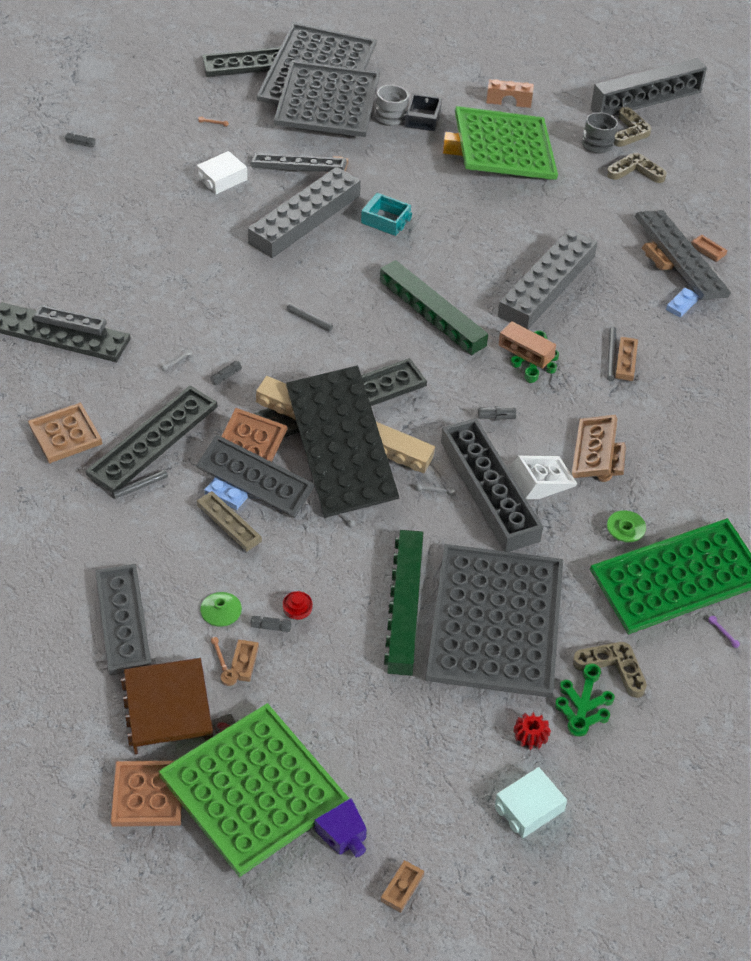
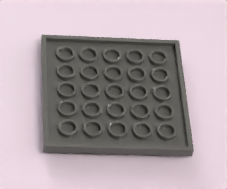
[274,60,380,137]

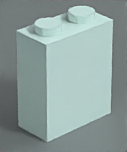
[495,767,567,839]

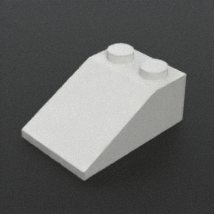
[508,456,577,499]

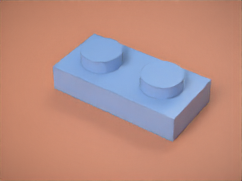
[666,288,699,318]
[204,477,248,510]

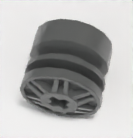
[582,112,618,153]

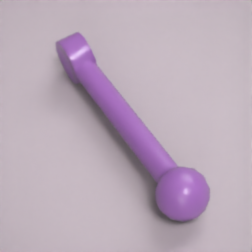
[708,616,740,648]

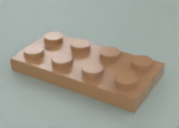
[572,415,618,478]

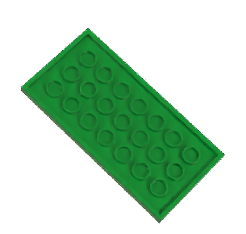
[590,518,751,635]

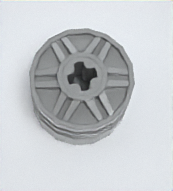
[374,85,409,125]

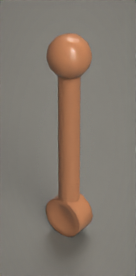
[198,116,229,127]
[211,637,228,671]

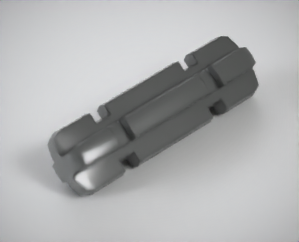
[65,133,96,147]
[210,361,242,385]
[251,615,292,632]

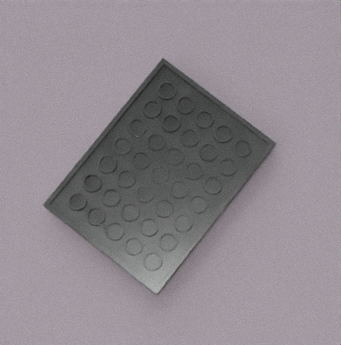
[257,22,377,105]
[426,544,563,698]

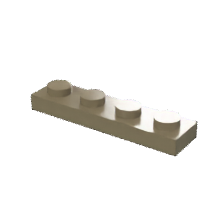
[197,491,262,552]

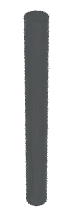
[607,327,617,381]

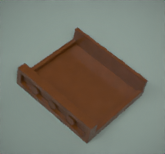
[121,658,213,754]

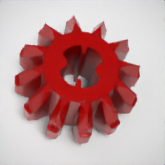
[513,712,551,750]

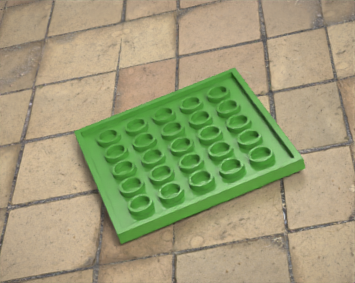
[455,106,558,180]
[159,703,349,877]

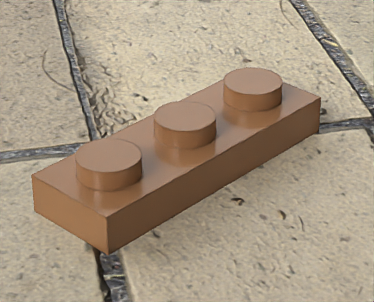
[615,337,638,381]

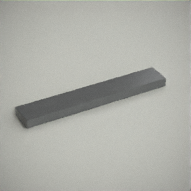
[251,153,347,172]

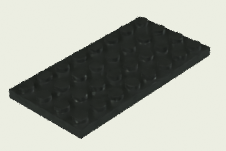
[286,365,399,518]

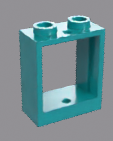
[361,193,412,236]

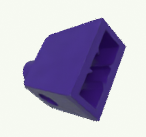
[315,798,367,857]

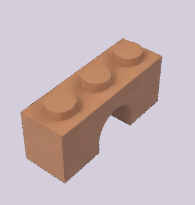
[486,79,534,108]

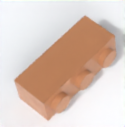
[498,322,556,369]

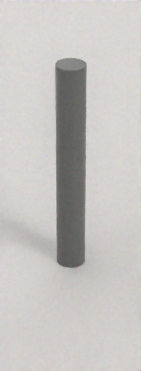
[287,304,333,331]
[112,470,168,499]

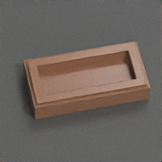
[691,234,727,262]

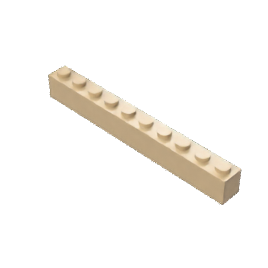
[256,376,435,473]

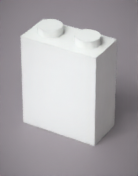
[197,151,247,194]

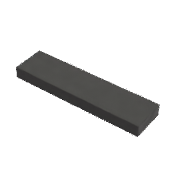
[33,305,107,335]

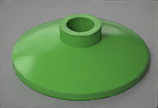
[607,510,646,542]
[201,592,242,627]

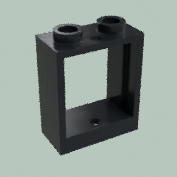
[405,93,442,132]

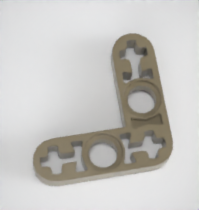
[614,107,651,147]
[607,153,667,183]
[573,642,647,698]

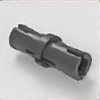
[478,406,516,421]

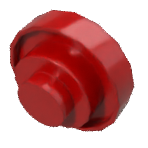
[283,591,313,620]

